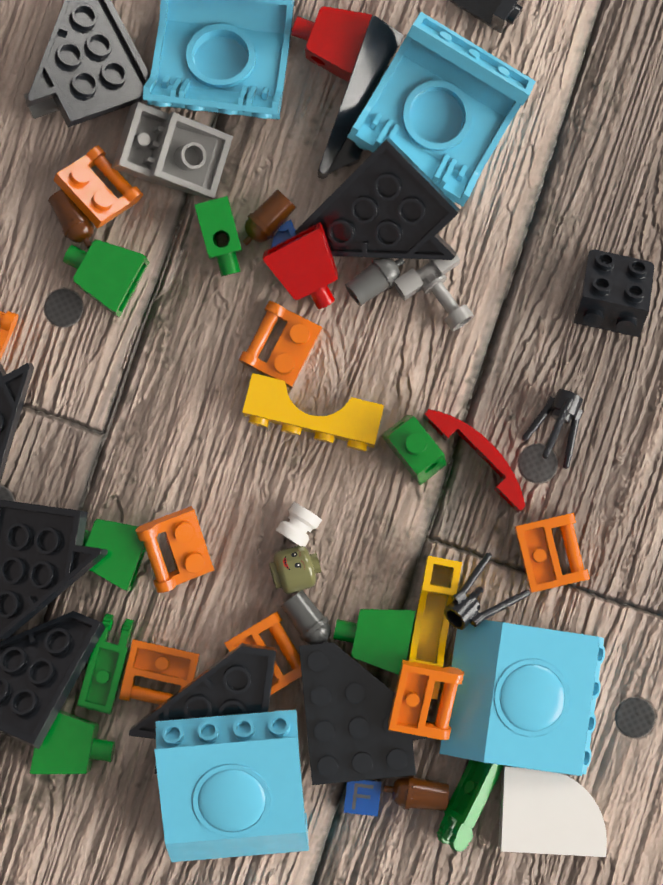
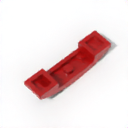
[423,409,525,513]

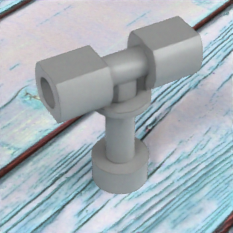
[394,244,474,331]

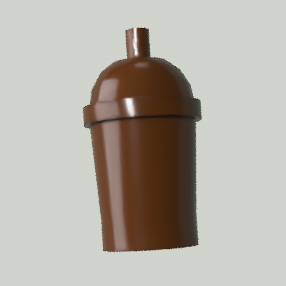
[48,189,94,248]
[242,189,296,246]
[383,775,449,811]

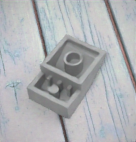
[111,102,233,199]

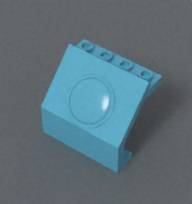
[143,0,294,120]
[347,12,536,207]
[439,620,605,776]
[154,710,309,862]

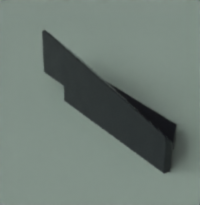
[318,15,404,179]

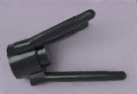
[522,389,583,469]
[444,553,531,630]

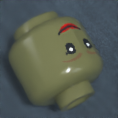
[269,545,321,594]

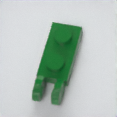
[77,613,134,714]
[437,760,504,852]

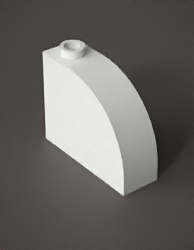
[498,765,607,857]

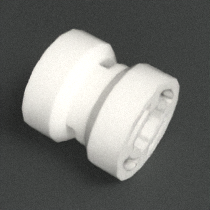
[276,502,322,546]

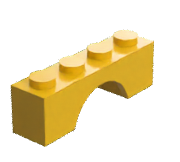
[242,373,384,451]
[407,556,462,700]

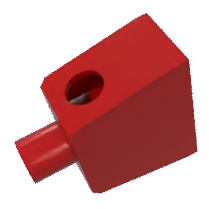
[291,6,372,82]
[263,222,338,310]

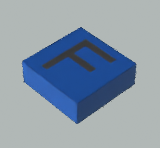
[344,780,382,817]

